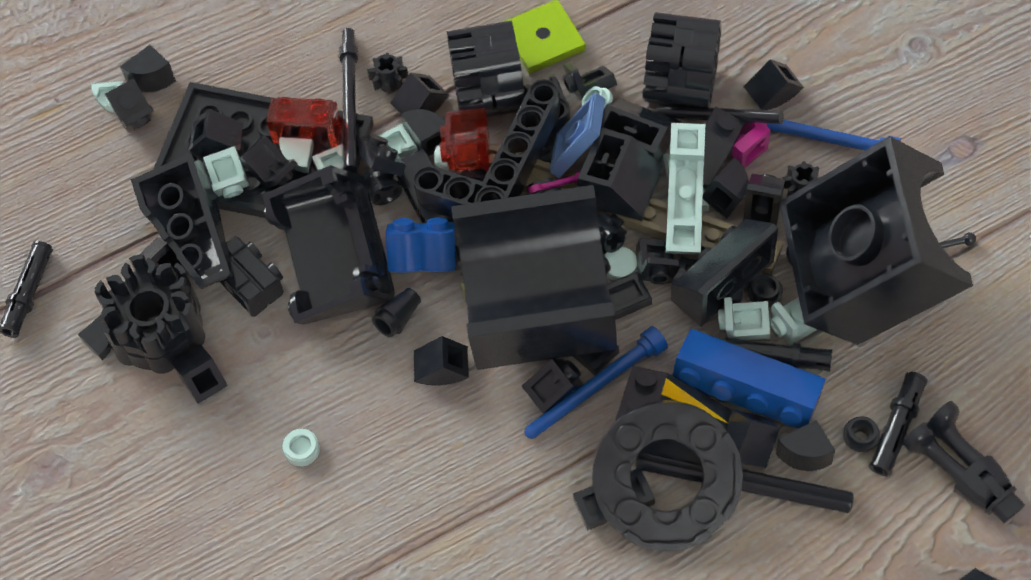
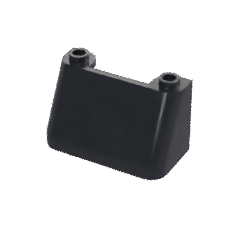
[262,165,395,325]

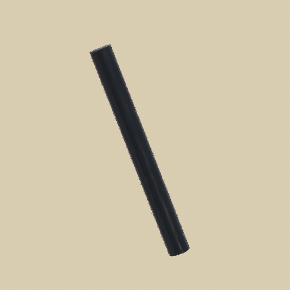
[657,105,784,124]

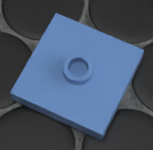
[550,93,605,178]

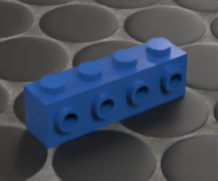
[672,329,826,429]

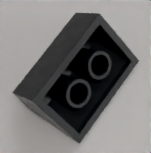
[671,219,778,327]

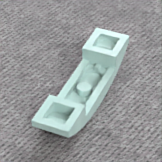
[666,123,705,255]

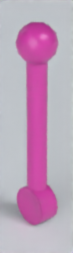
[528,171,581,194]

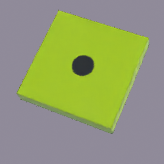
[503,0,586,74]

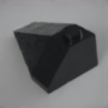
[131,153,233,289]

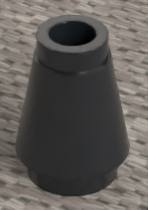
[372,288,421,337]

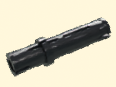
[0,241,53,338]
[725,337,833,372]
[869,371,928,476]

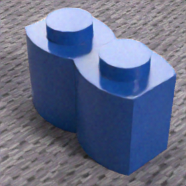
[385,217,457,273]

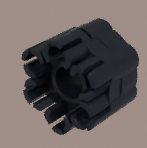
[642,12,722,107]
[447,20,525,122]
[94,255,206,374]

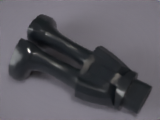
[902,401,1025,524]

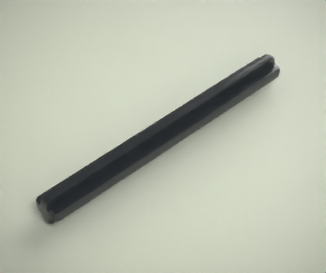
[636,452,854,513]

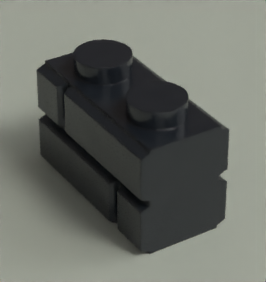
[220,236,284,317]

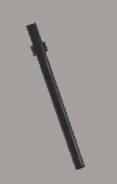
[339,28,358,173]

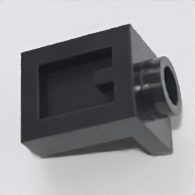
[104,78,154,130]
[521,359,584,414]

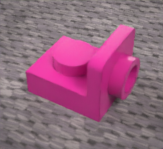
[732,123,771,169]

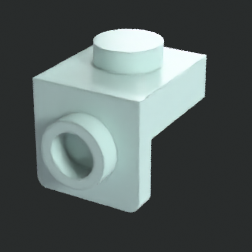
[203,146,250,198]
[718,297,771,340]

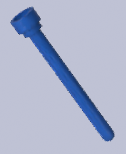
[766,120,901,151]
[524,326,668,439]

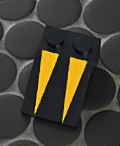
[615,365,732,466]

